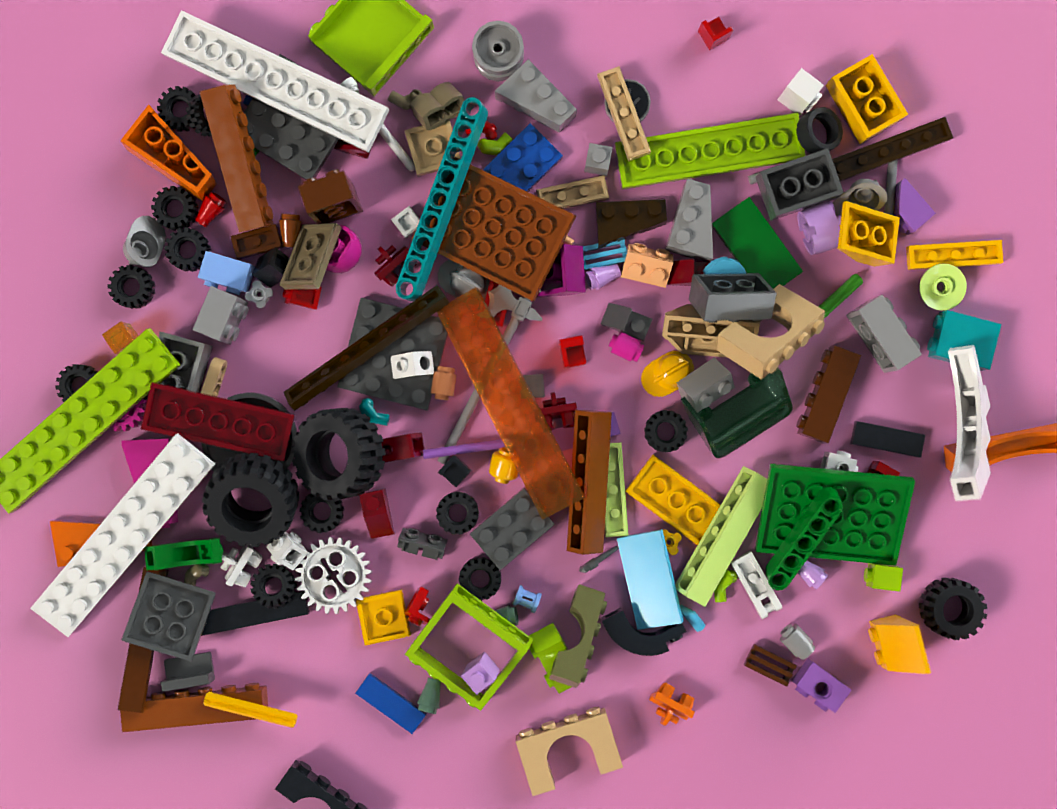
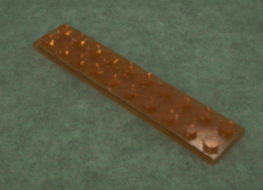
[437,287,585,520]

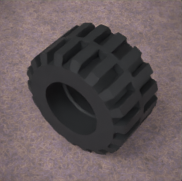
[919,577,987,640]

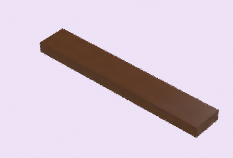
[117,567,169,713]

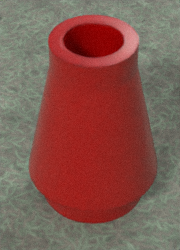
[195,191,227,227]

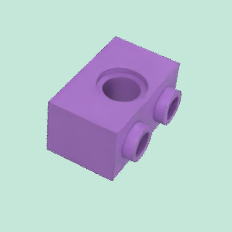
[792,658,852,713]

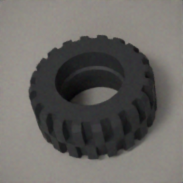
[291,408,385,501]
[202,452,299,547]

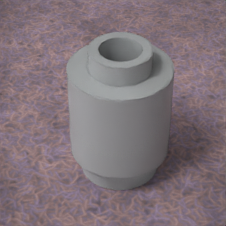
[780,624,815,660]

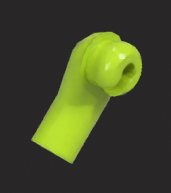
[477,132,513,155]
[714,570,737,602]

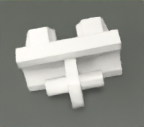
[221,544,263,587]

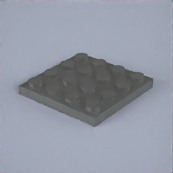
[244,54,339,180]
[337,298,451,411]

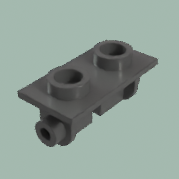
[397,528,448,560]

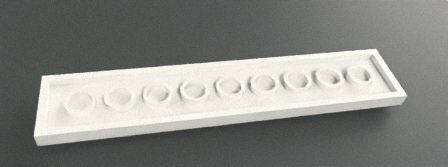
[161,10,389,153]
[30,433,215,637]

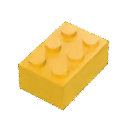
[825,54,908,145]

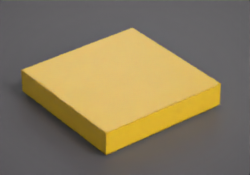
[356,589,411,645]

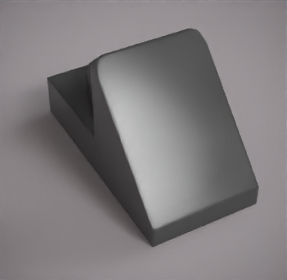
[600,303,652,341]

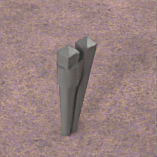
[579,546,619,573]

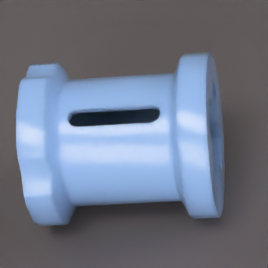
[513,585,542,613]

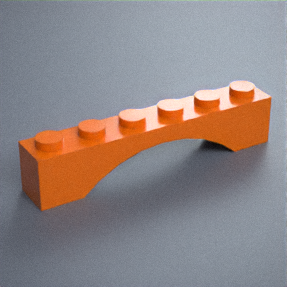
[944,423,1057,472]

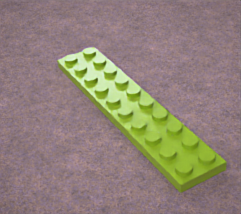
[0,329,181,514]

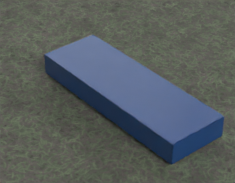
[355,673,427,734]

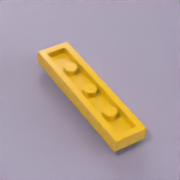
[906,240,1003,270]

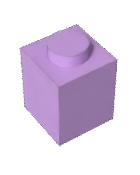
[461,652,500,695]

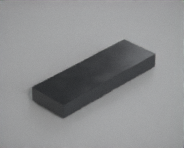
[850,421,925,458]

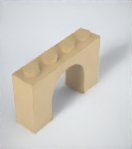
[717,284,825,380]
[516,707,623,796]

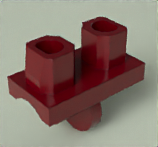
[374,245,417,287]
[534,392,577,432]

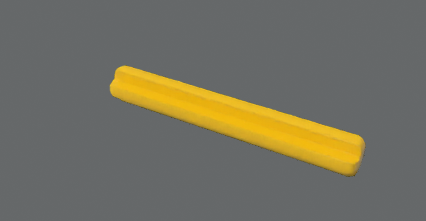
[203,692,297,728]

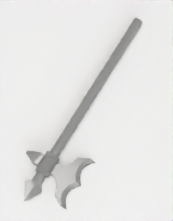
[437,284,542,465]

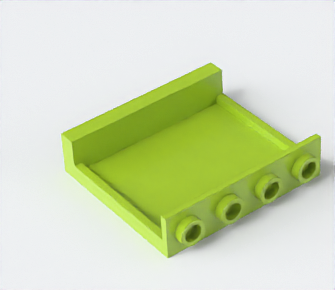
[308,0,434,96]

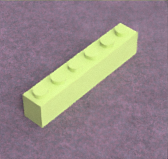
[675,466,767,607]

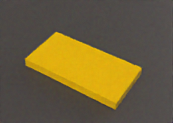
[625,454,721,545]

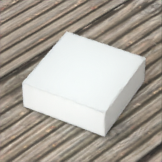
[391,206,420,239]

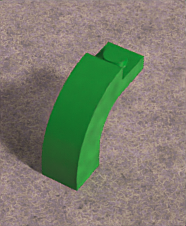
[144,538,223,570]

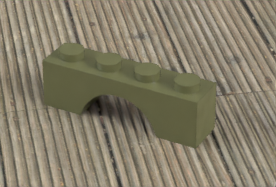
[549,584,607,688]

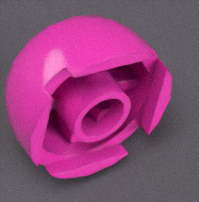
[326,225,362,273]

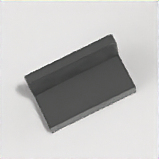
[161,652,215,692]

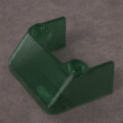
[681,368,793,458]

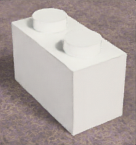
[777,68,824,116]

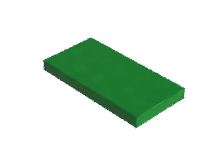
[712,197,803,289]

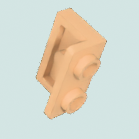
[621,243,673,288]

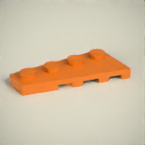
[50,521,152,567]

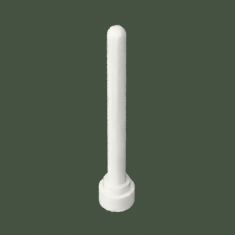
[340,77,415,171]

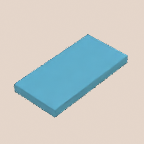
[617,529,684,630]

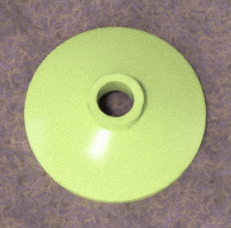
[919,264,967,310]

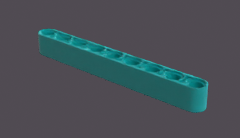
[396,97,488,301]

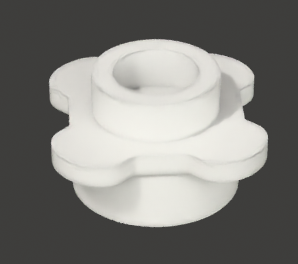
[245,280,273,308]

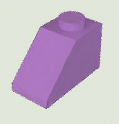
[893,178,936,235]

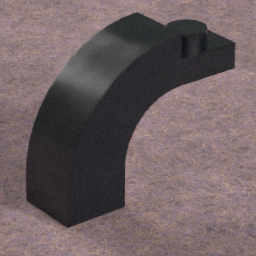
[601,608,686,656]

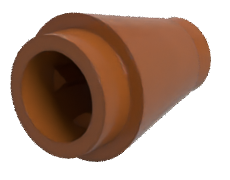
[279,214,302,247]

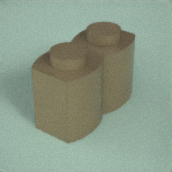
[410,82,464,130]

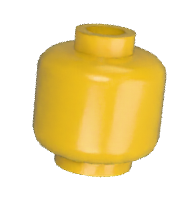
[489,447,522,484]

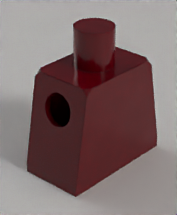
[381,433,425,463]

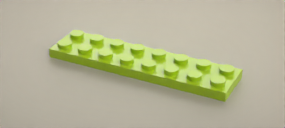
[615,113,806,190]

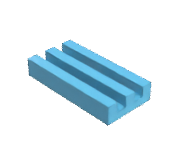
[583,239,627,271]

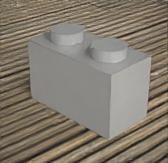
[677,357,735,413]

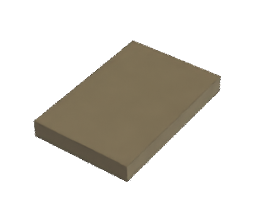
[280,223,342,289]

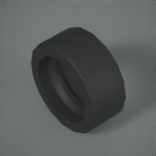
[796,107,843,154]

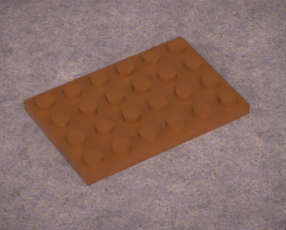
[411,157,576,301]

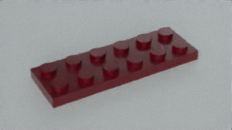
[141,382,295,461]

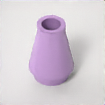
[585,264,621,290]
[798,561,828,590]

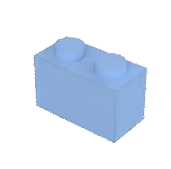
[198,251,255,296]

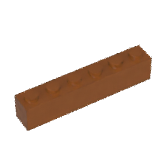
[199,84,273,232]
[567,410,612,555]
[120,683,268,732]

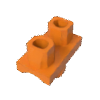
[649,682,695,726]

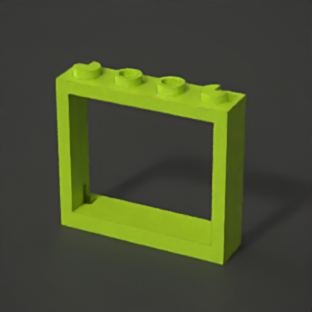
[405,583,533,711]

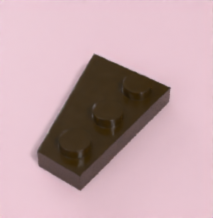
[596,199,667,249]

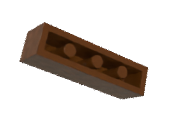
[796,346,861,443]

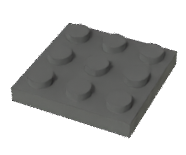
[121,571,216,662]

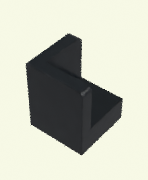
[252,247,290,287]
[438,455,472,487]

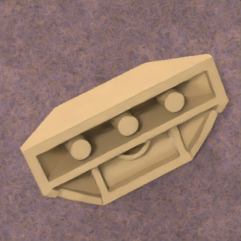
[662,304,760,358]

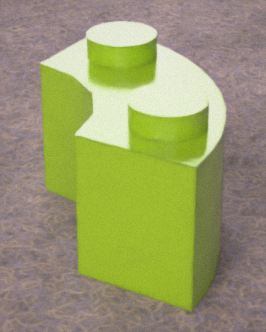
[529,623,581,694]

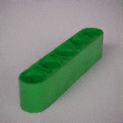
[765,487,843,590]

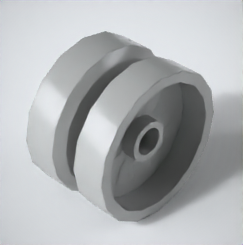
[472,20,524,82]

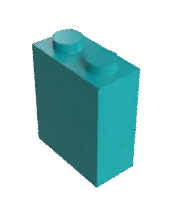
[927,310,1002,371]

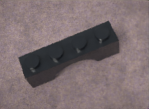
[275,760,368,809]

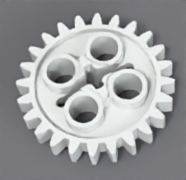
[295,537,372,614]

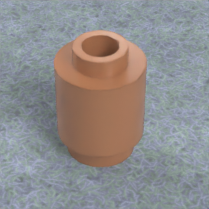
[431,366,457,401]

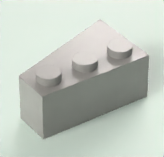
[494,59,577,133]
[665,179,713,262]

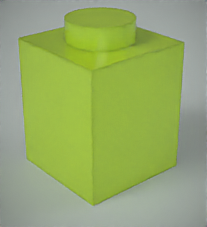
[864,563,903,592]

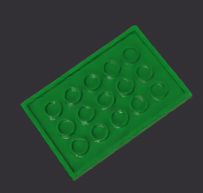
[755,464,915,566]

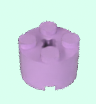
[797,201,841,255]

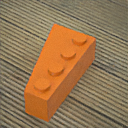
[120,104,217,201]

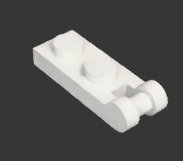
[730,551,783,620]

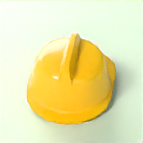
[641,351,694,397]

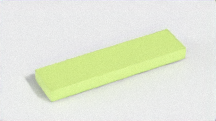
[605,442,629,537]

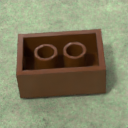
[298,169,363,224]

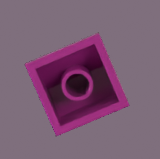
[536,244,586,298]

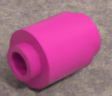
[608,331,645,362]

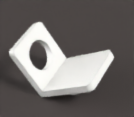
[391,351,434,379]

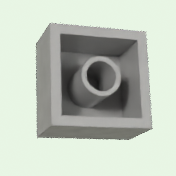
[193,286,249,345]

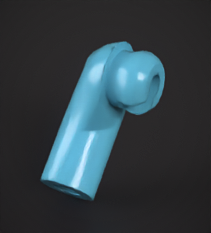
[680,605,705,632]

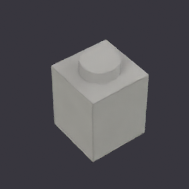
[584,143,613,176]

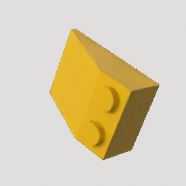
[837,201,900,267]
[868,614,931,674]

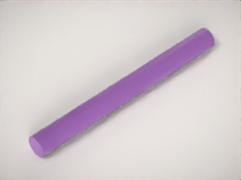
[423,437,516,459]

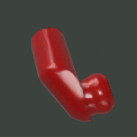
[465,120,498,140]

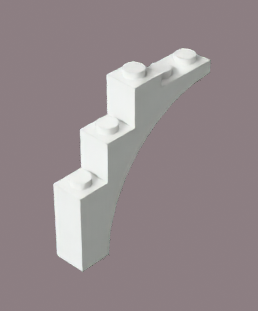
[948,345,991,501]

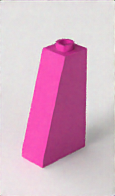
[121,439,178,528]

